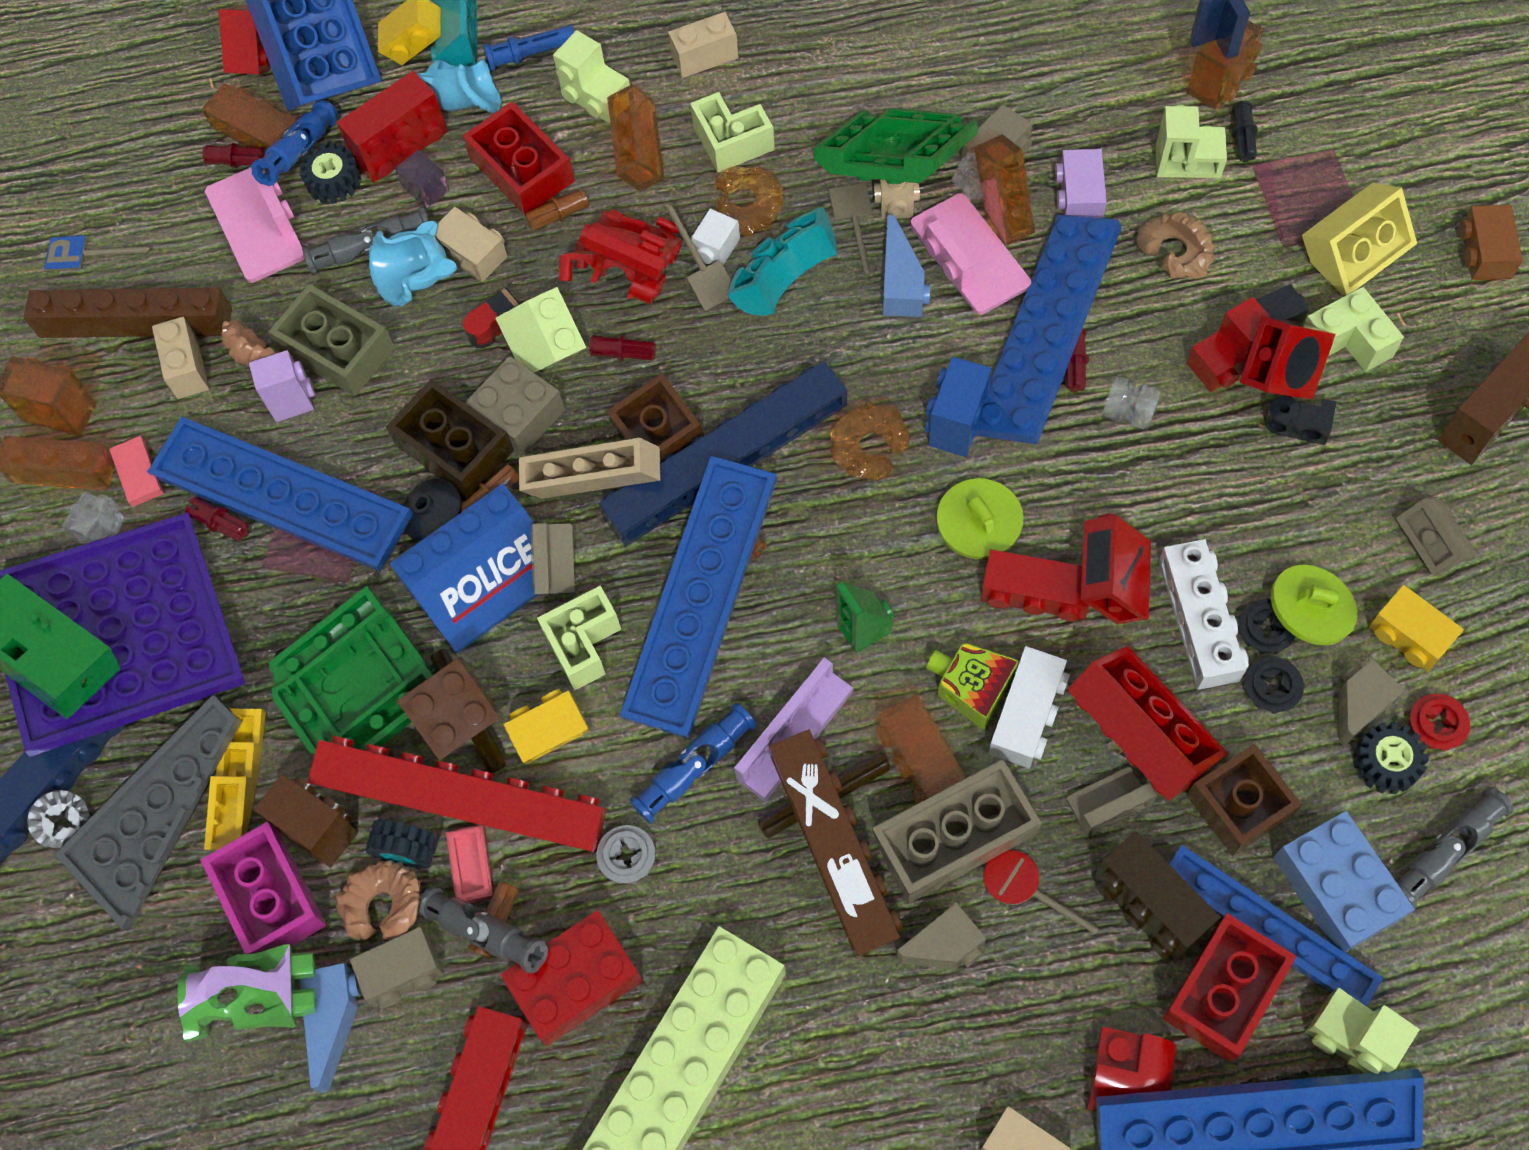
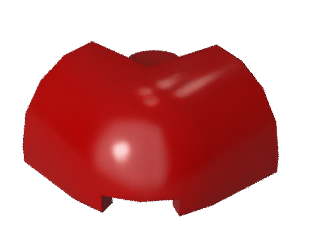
[1086,1027,1177,1112]

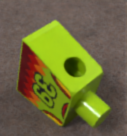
[926,643,1019,730]

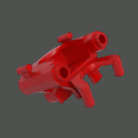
[559,209,683,305]

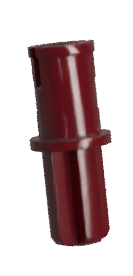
[202,143,265,168]
[1066,328,1089,393]
[589,335,656,362]
[185,497,249,541]

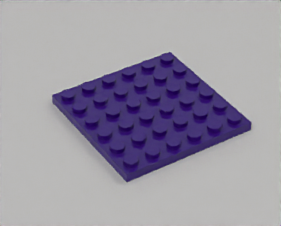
[0,513,246,757]

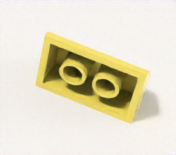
[1302,182,1417,296]

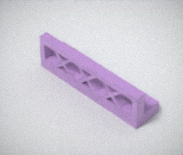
[734,657,853,802]

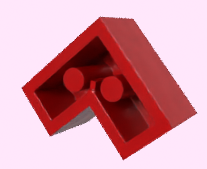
[219,5,270,74]
[1186,297,1270,392]

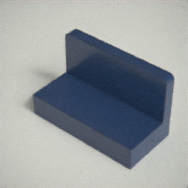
[1189,0,1250,59]

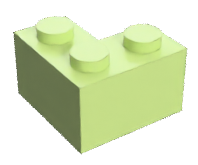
[553,30,632,123]
[690,92,775,173]
[1155,105,1227,178]
[1304,287,1404,372]
[537,585,621,691]
[1305,988,1420,1074]

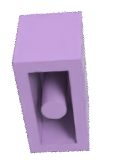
[1055,149,1107,218]
[249,350,316,422]

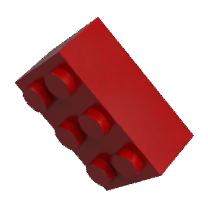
[336,71,448,183]
[462,101,575,217]
[500,910,643,1046]
[1162,913,1297,1063]

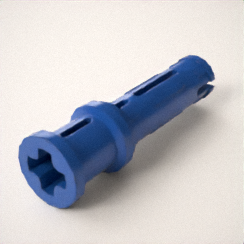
[483,24,574,71]

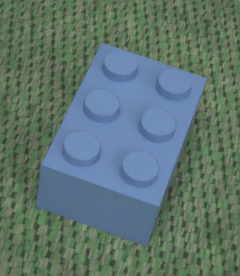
[1273,811,1415,953]

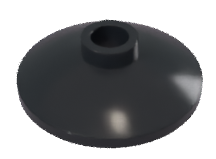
[403,478,462,542]

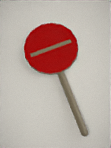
[984,850,1098,933]

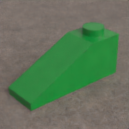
[836,582,894,653]

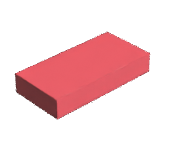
[109,436,164,507]
[446,825,494,903]

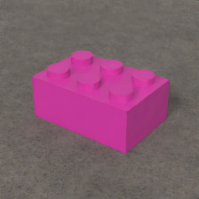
[200,822,327,954]

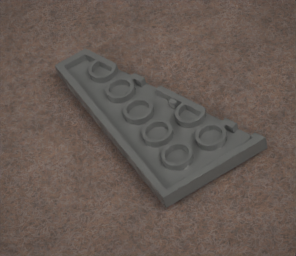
[54,695,242,931]

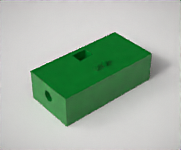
[0,574,121,719]

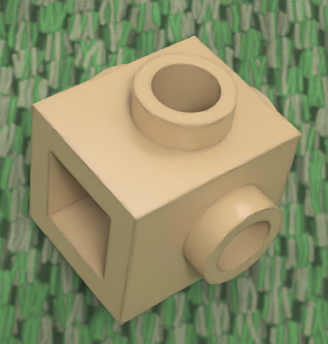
[874,179,920,219]

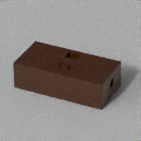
[1438,332,1529,465]

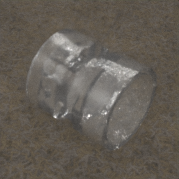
[1102,375,1162,431]

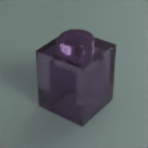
[395,149,449,208]

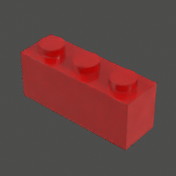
[981,549,1090,621]

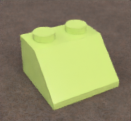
[495,287,586,373]

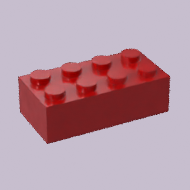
[1067,646,1229,801]

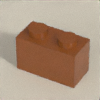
[1459,205,1523,280]

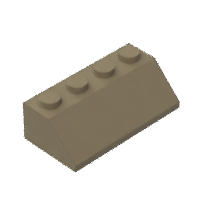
[872,759,1042,904]

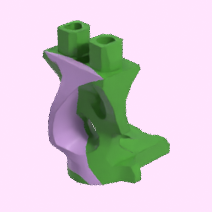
[178,944,317,1042]

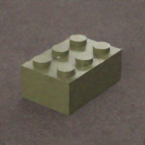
[268,284,395,396]

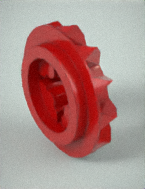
[1409,694,1470,752]

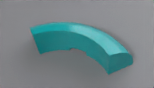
[727,206,837,316]

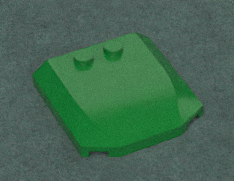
[814,108,978,184]
[269,586,435,755]

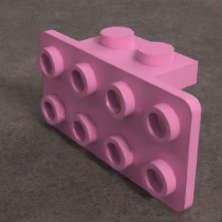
[205,167,305,283]
[911,193,1031,315]

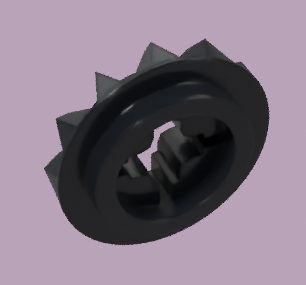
[1238,599,1296,655]
[1244,657,1304,714]

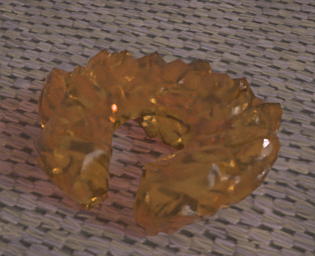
[714,166,784,237]
[829,402,909,481]

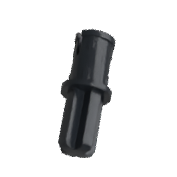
[1232,101,1258,162]

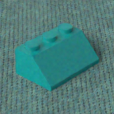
[431,0,478,66]

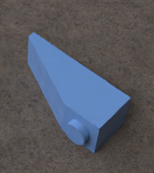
[883,215,930,317]
[300,963,362,1093]

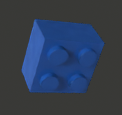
[925,357,992,457]

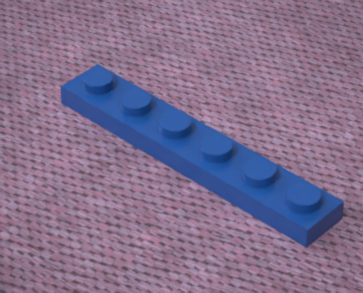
[1169,845,1384,1007]

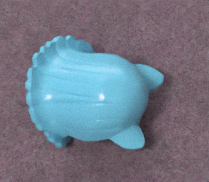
[417,59,502,113]
[368,221,457,307]

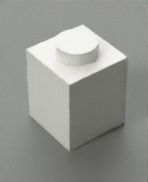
[691,209,740,265]

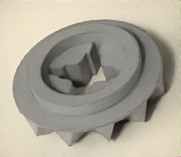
[27,790,90,849]
[596,825,655,884]

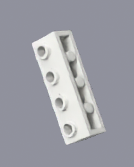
[1159,539,1248,690]

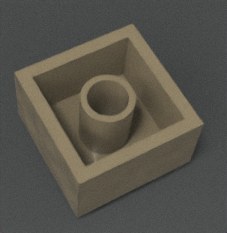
[465,356,565,457]

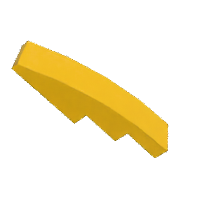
[204,708,266,850]

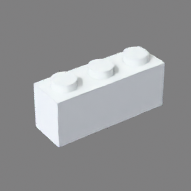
[988,646,1070,769]

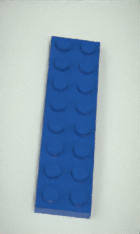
[972,215,1121,444]
[147,416,413,572]
[620,456,777,739]
[1096,1069,1424,1150]

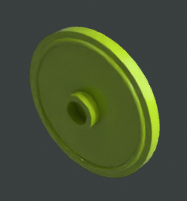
[937,478,1024,560]
[1271,565,1357,646]

